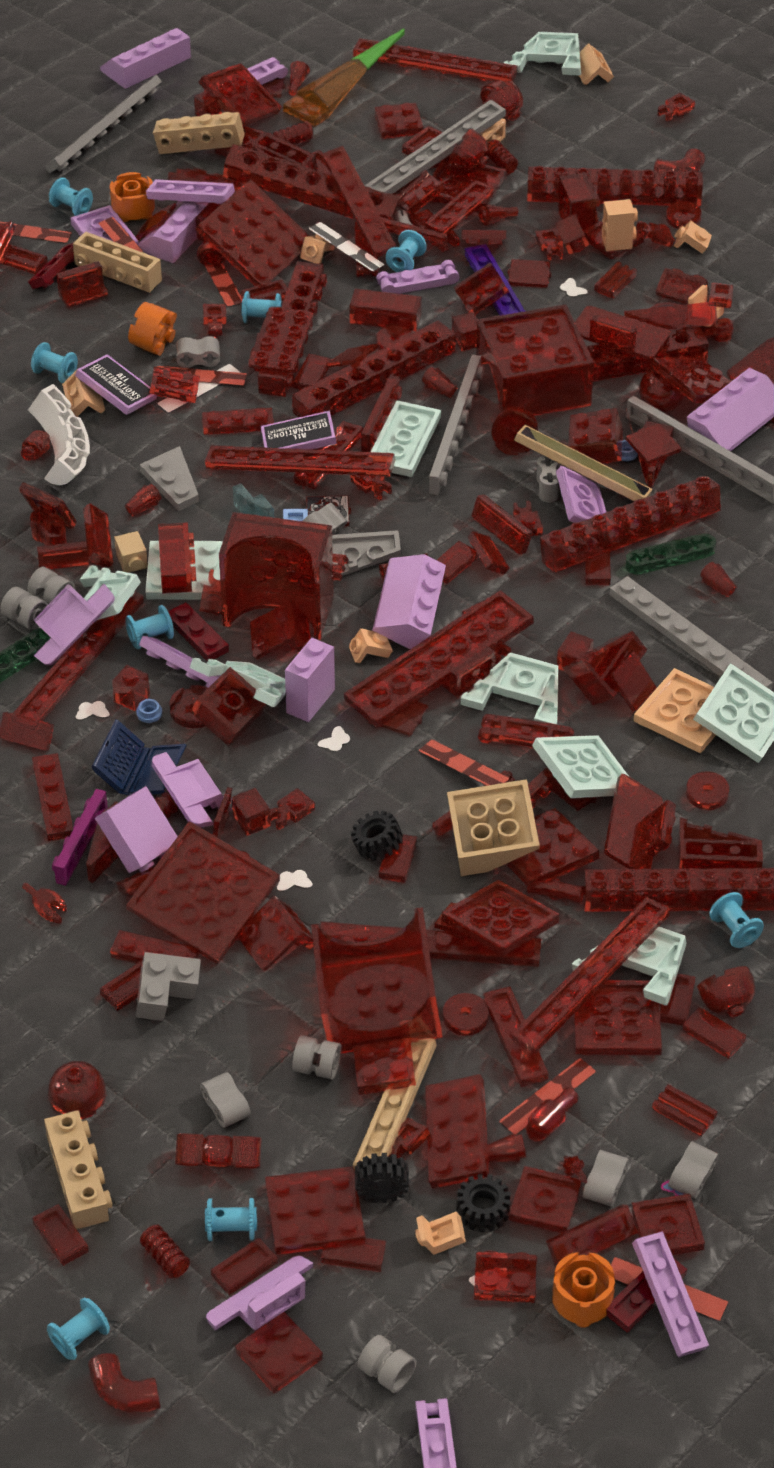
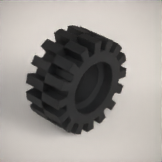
[351,810,403,861]
[355,1153,409,1203]
[457,1174,511,1232]

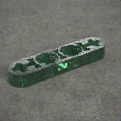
[625,533,716,574]
[0,628,51,683]

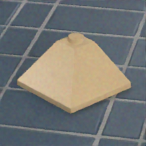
[447,779,540,876]

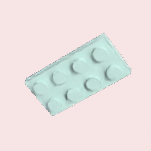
[367,400,441,477]

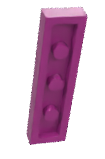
[52,789,108,886]

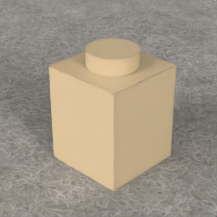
[114,531,148,573]

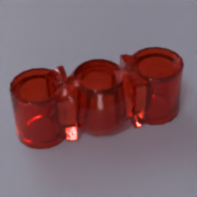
[175,1133,262,1169]

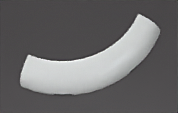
[28,384,90,485]

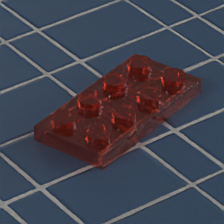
[425,1074,489,1188]

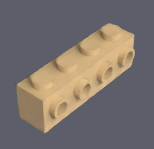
[153,112,245,154]
[73,231,162,293]
[44,1110,113,1230]

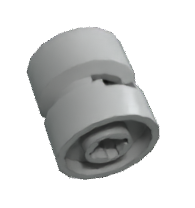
[27,567,75,604]
[0,587,48,631]
[292,1035,341,1080]
[357,1334,416,1393]

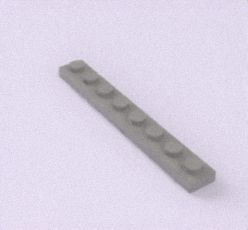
[44,75,162,173]
[364,100,506,203]
[429,355,484,495]
[626,395,774,504]
[609,576,773,690]

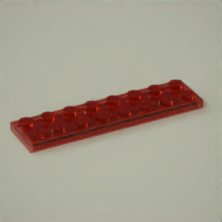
[344,590,534,728]

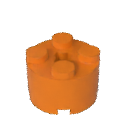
[110,172,155,222]
[128,302,177,356]
[552,1252,615,1328]

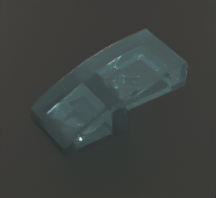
[233,483,274,527]

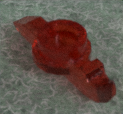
[563,1155,587,1184]

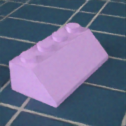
[100,28,191,89]
[138,201,218,263]
[687,368,774,451]
[372,554,446,652]

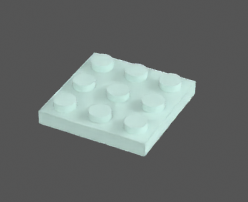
[145,541,224,600]
[693,663,774,763]
[532,735,637,798]

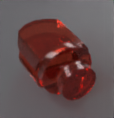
[21,431,50,461]

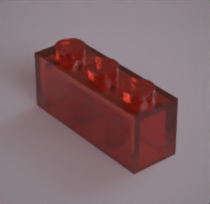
[350,289,422,331]
[158,522,197,594]

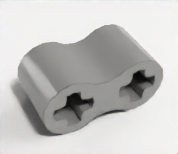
[176,336,220,368]
[536,455,560,503]
[300,503,347,544]
[200,1072,251,1128]
[668,1141,719,1199]
[583,1150,629,1207]

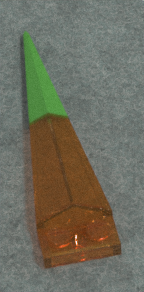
[283,28,405,127]

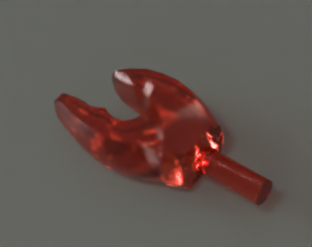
[22,883,67,924]

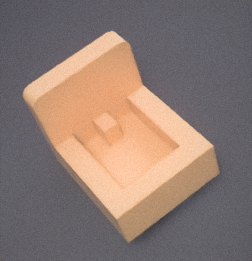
[674,221,712,254]
[300,234,335,264]
[349,628,393,663]
[415,1212,466,1255]

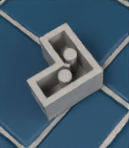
[136,952,201,1021]

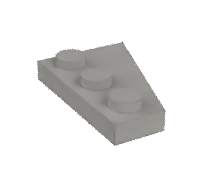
[140,446,199,511]
[325,530,401,581]

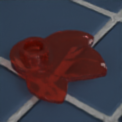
[691,318,734,342]

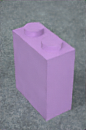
[285,638,335,722]
[95,786,180,873]

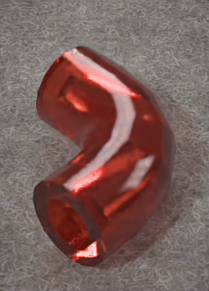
[653,149,706,183]
[88,1353,161,1413]

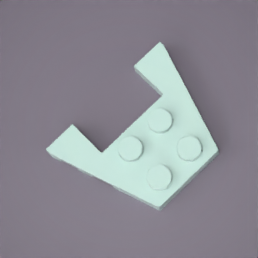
[502,32,581,75]
[80,565,141,620]
[461,652,558,731]
[190,658,286,707]
[572,919,687,1005]

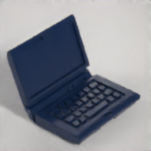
[92,719,187,796]

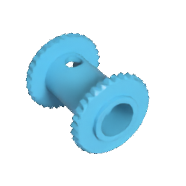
[49,178,93,216]
[385,230,427,272]
[242,291,282,325]
[31,342,78,383]
[125,605,174,649]
[709,892,764,948]
[205,1198,257,1241]
[47,1298,110,1360]

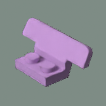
[33,584,115,666]
[152,752,232,828]
[206,1256,313,1330]

